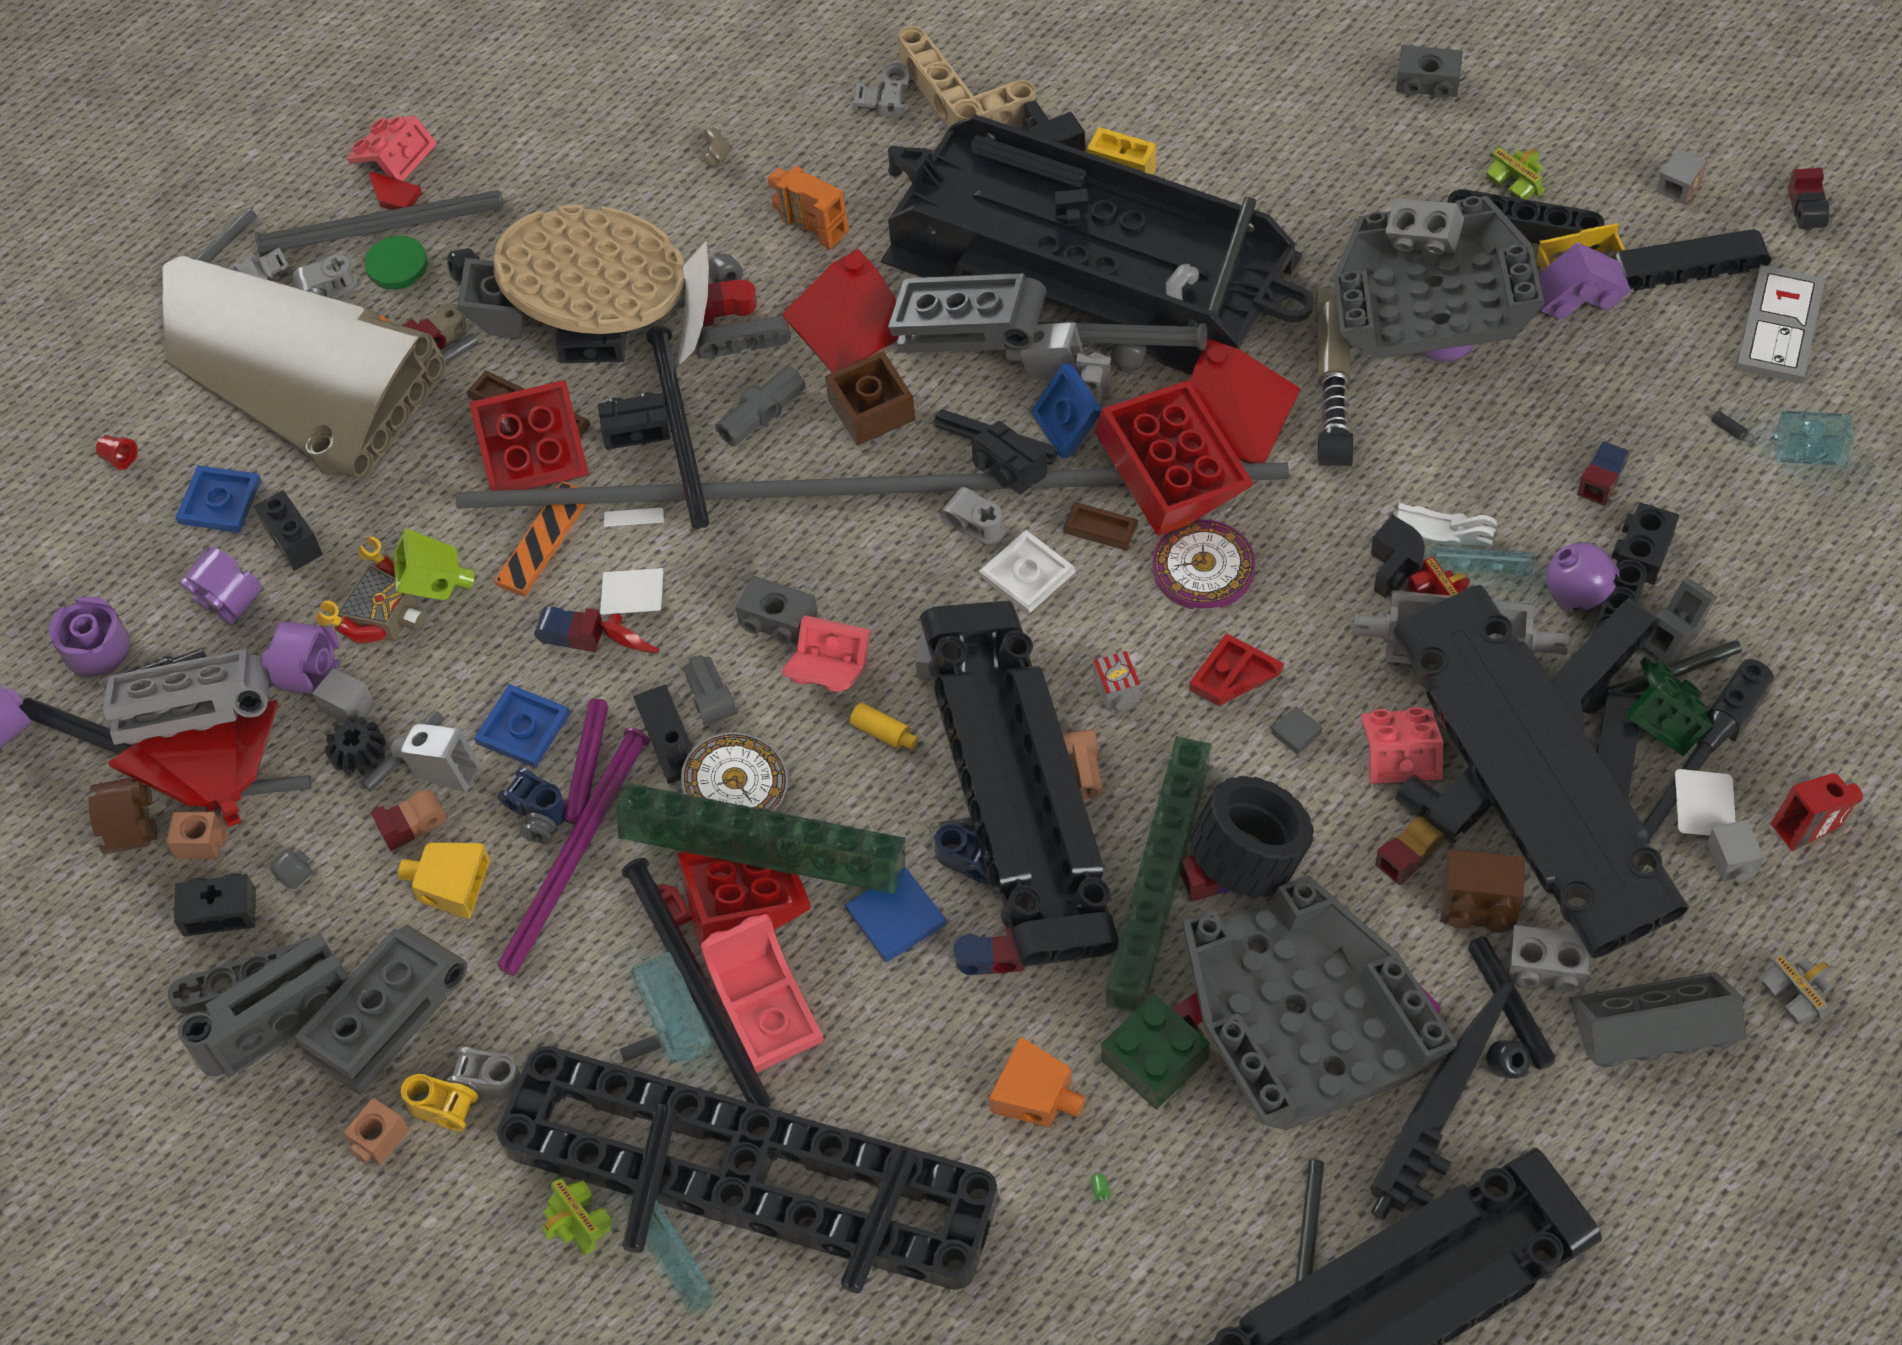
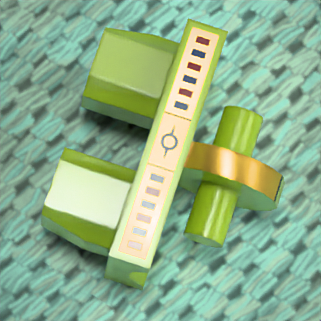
[1486,147,1545,200]
[542,1178,612,1256]

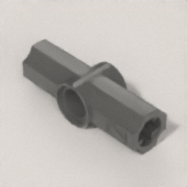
[715,366,806,446]

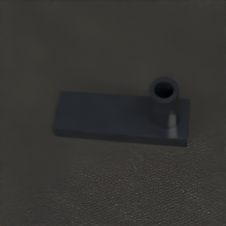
[633,684,692,784]

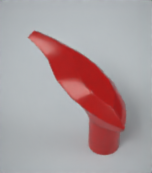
[600,613,660,653]

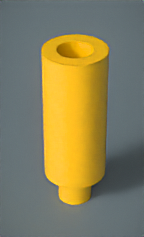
[850,702,918,750]

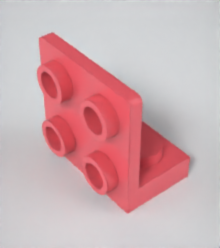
[346,115,437,181]
[1361,707,1443,784]

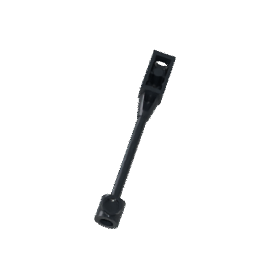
[1635,659,1774,873]

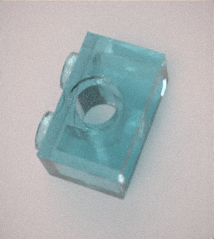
[1774,410,1854,466]

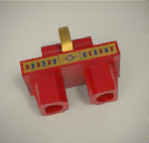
[1407,556,1470,596]

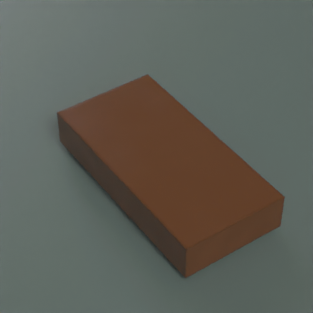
[1063,502,1138,551]

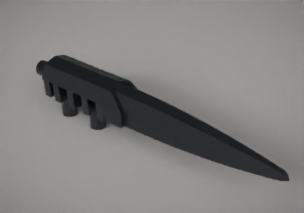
[1370,981,1514,1220]

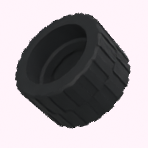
[1189,776,1314,897]

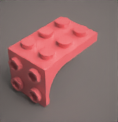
[700,914,824,1073]

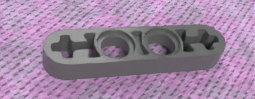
[168,944,296,1014]

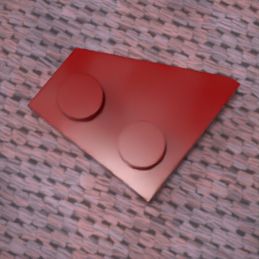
[1189,633,1284,706]

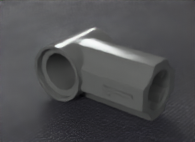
[683,655,737,726]

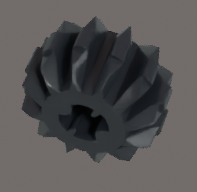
[325,716,386,777]

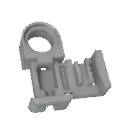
[853,62,909,117]
[230,248,294,280]

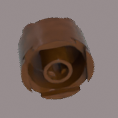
[89,777,158,855]

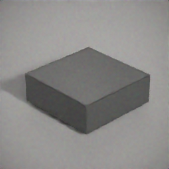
[1271,707,1322,755]

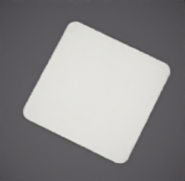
[1675,769,1736,836]

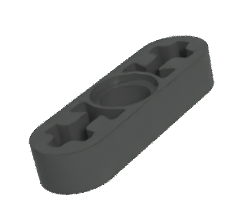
[697,317,791,359]

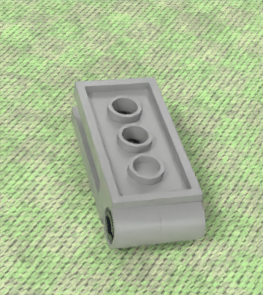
[102,649,270,745]

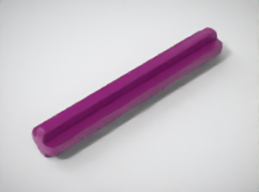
[564,698,608,824]

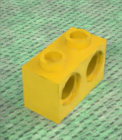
[1087,127,1157,175]

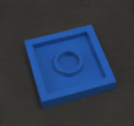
[1031,364,1102,458]
[175,465,261,533]
[474,684,571,768]
[845,867,947,963]

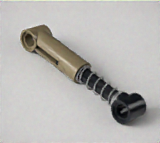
[1316,289,1353,466]

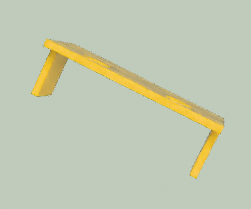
[1536,223,1625,271]

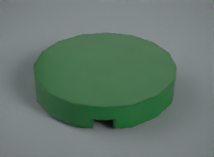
[364,236,428,290]

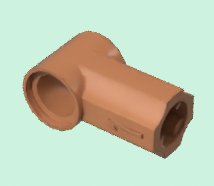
[1062,729,1103,800]

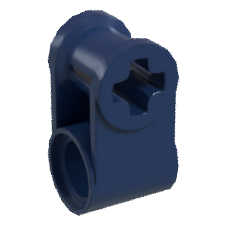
[497,767,566,826]
[935,823,990,885]

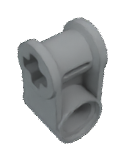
[292,254,358,299]
[940,487,1005,545]
[446,1047,521,1099]

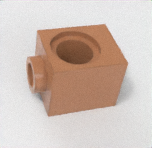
[167,812,227,859]
[344,1097,409,1166]

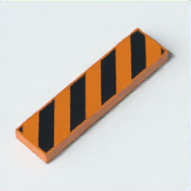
[494,481,586,597]

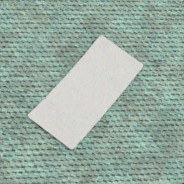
[674,241,709,369]
[600,508,664,615]

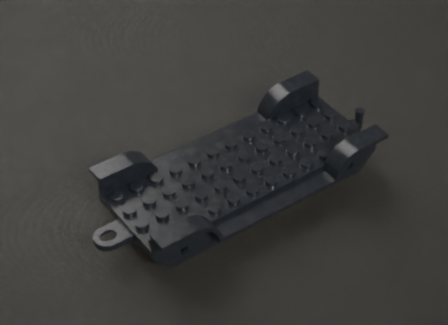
[881,114,1314,375]

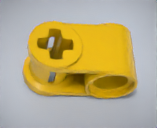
[400,1074,479,1132]

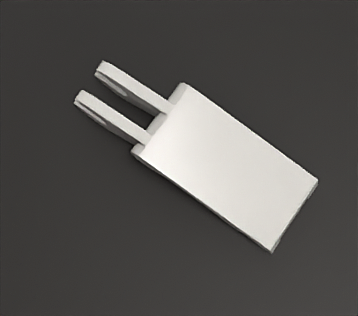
[1397,503,1497,548]

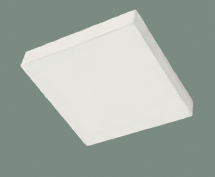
[979,530,1075,614]

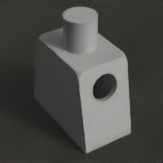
[1006,323,1085,381]
[391,723,481,793]

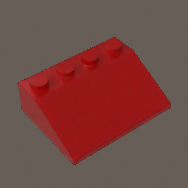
[1095,380,1253,536]

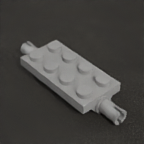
[1353,591,1569,667]

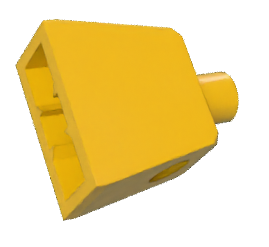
[398,842,490,919]

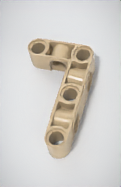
[898,26,1035,135]

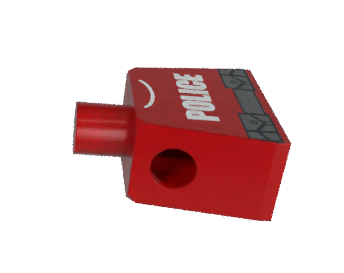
[1770,773,1863,852]

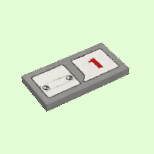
[1736,265,1826,384]

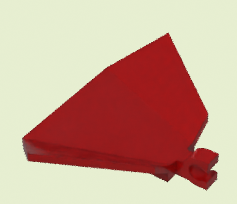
[108,700,278,828]

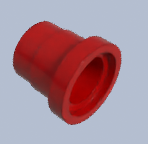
[96,435,138,470]

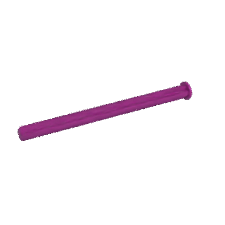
[498,727,650,976]

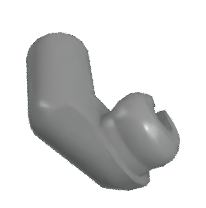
[1166,264,1199,300]

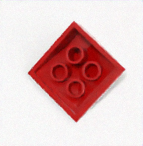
[782,249,899,373]
[1190,339,1300,464]
[469,380,589,491]
[677,834,810,948]

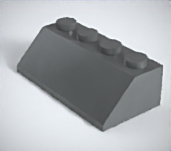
[1569,972,1746,1067]

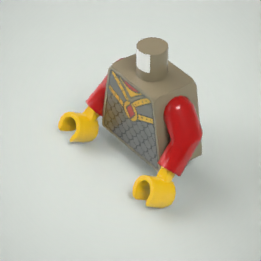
[315,536,426,644]

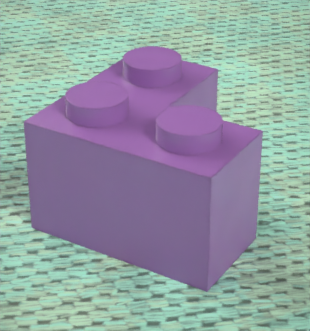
[1538,242,1631,319]

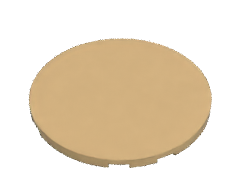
[494,205,685,334]

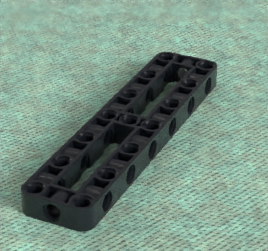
[497,1046,998,1290]

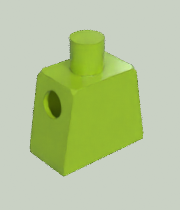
[393,528,475,600]

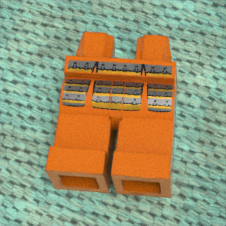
[768,165,849,250]

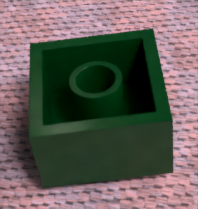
[1101,994,1210,1110]

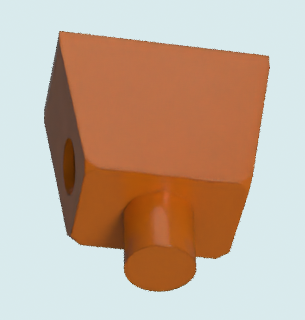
[989,1037,1086,1127]

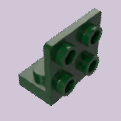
[1626,657,1713,756]

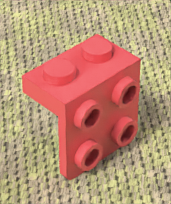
[782,615,871,692]

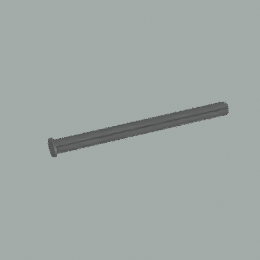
[255,190,504,257]
[1037,322,1207,350]

